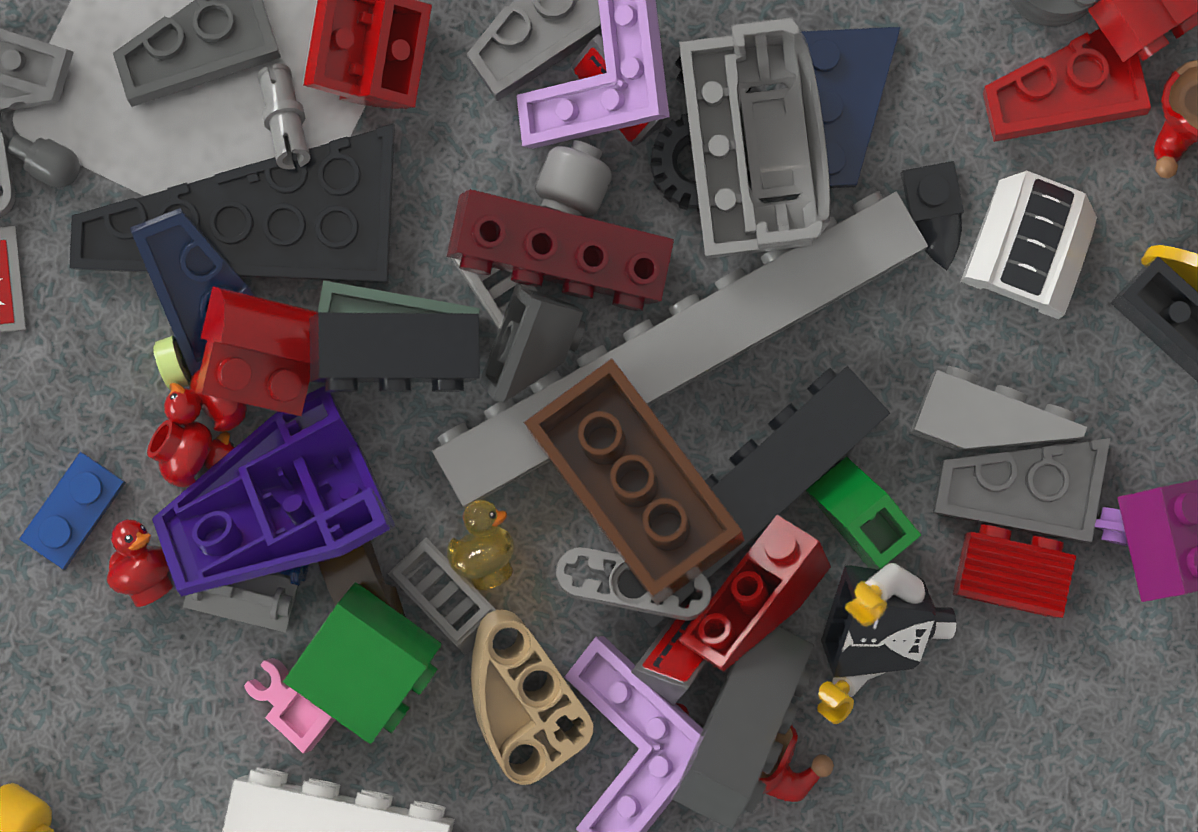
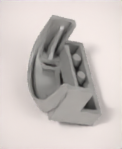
[679,18,830,259]

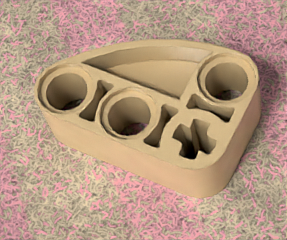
[471,610,593,785]

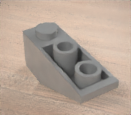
[909,366,1087,452]

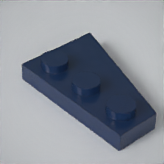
[801,27,901,188]
[130,208,257,376]

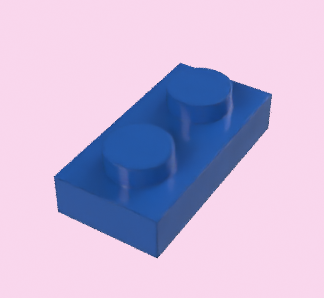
[19,452,126,569]

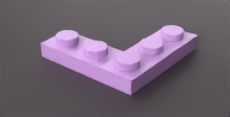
[517,0,669,148]
[564,636,703,832]

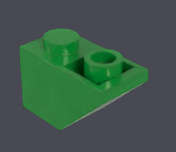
[805,457,922,570]

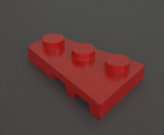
[983,29,1151,142]

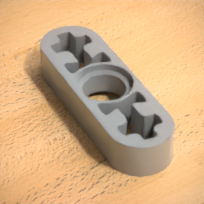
[556,547,711,620]

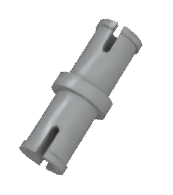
[258,63,310,169]

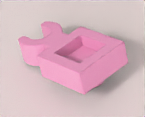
[244,658,335,753]

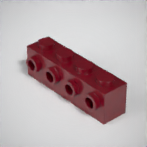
[446,189,674,311]

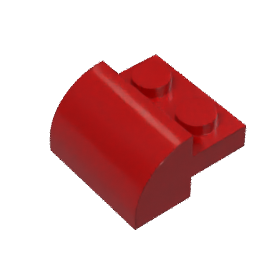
[303,0,432,109]
[195,287,318,416]

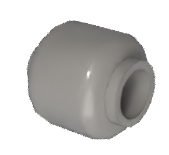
[535,140,612,217]

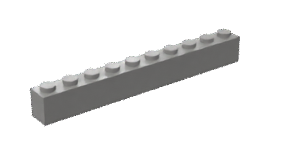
[432,191,928,509]

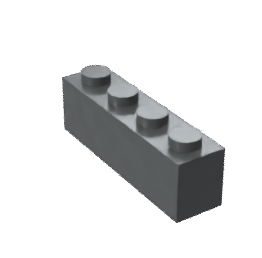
[672,627,814,829]

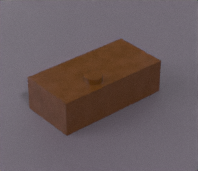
[524,358,745,605]

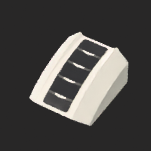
[960,171,1097,319]

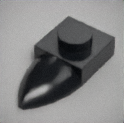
[901,161,964,270]

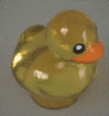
[447,500,514,590]

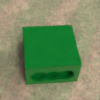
[283,582,442,745]

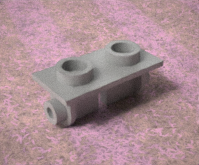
[183,574,299,633]

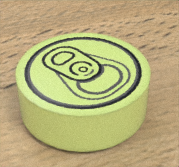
[153,335,192,390]

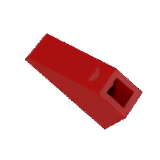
[680,515,831,672]

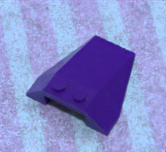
[152,385,396,597]

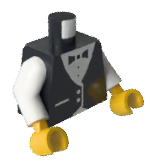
[817,563,956,724]

